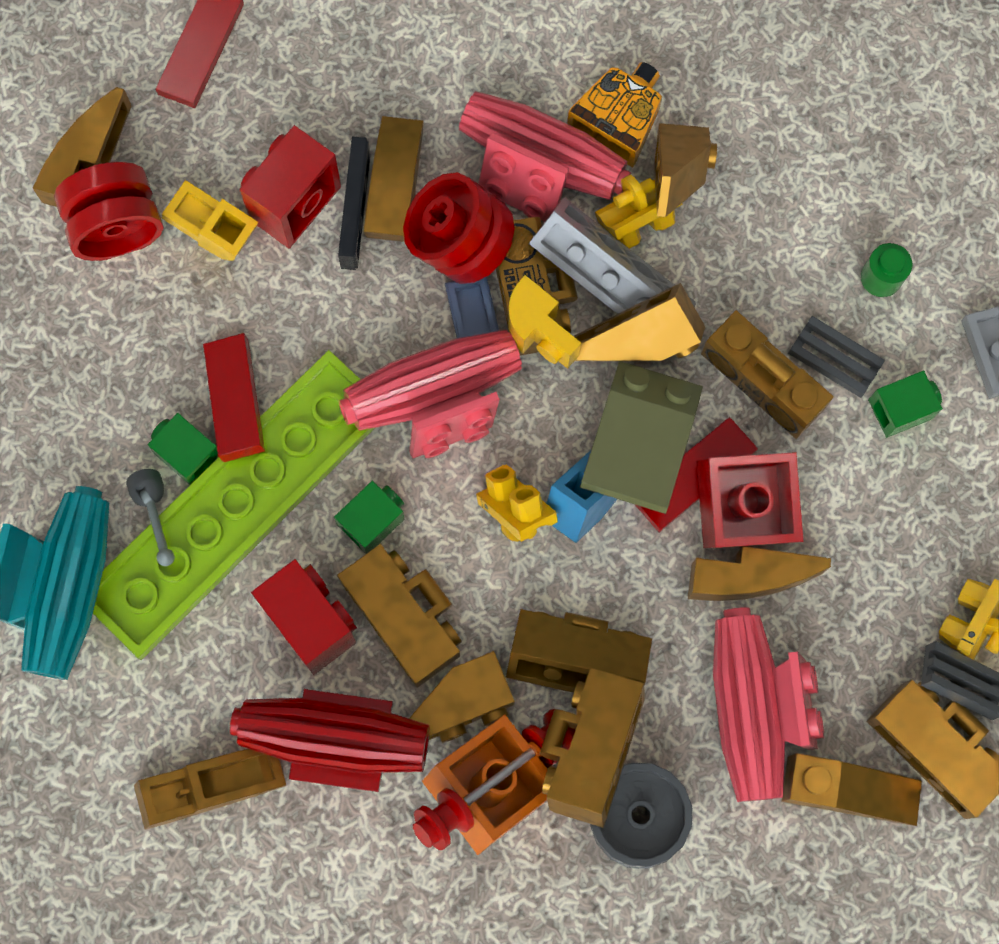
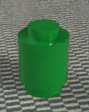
[861,243,913,297]

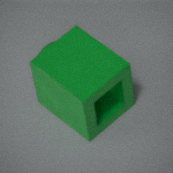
[868,370,943,438]
[148,413,218,485]
[334,480,405,554]

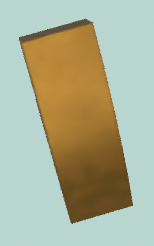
[33,87,131,207]
[364,116,424,242]
[688,546,831,601]
[134,749,286,830]

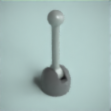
[126,469,175,566]

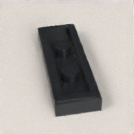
[338,136,371,270]

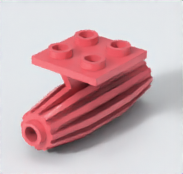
[459,91,631,222]
[338,329,522,458]
[713,607,824,802]

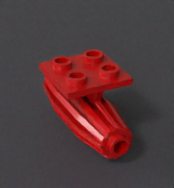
[230,689,430,792]

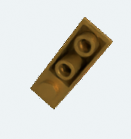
[409,651,515,743]

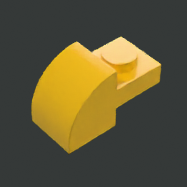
[162,180,258,261]
[508,275,581,369]

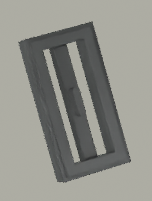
[788,316,885,398]
[921,641,999,720]

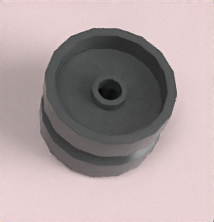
[590,763,692,869]

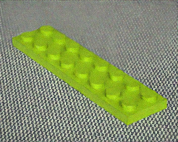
[93,350,376,660]

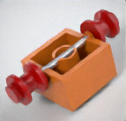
[413,709,576,855]

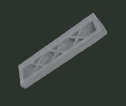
[529,197,696,314]

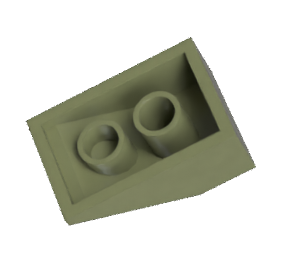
[580,361,703,514]

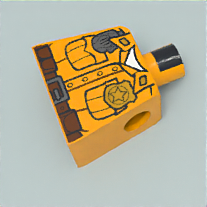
[567,62,662,168]

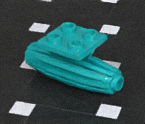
[0,486,110,680]

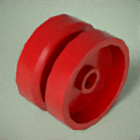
[54,162,164,261]
[403,172,515,284]

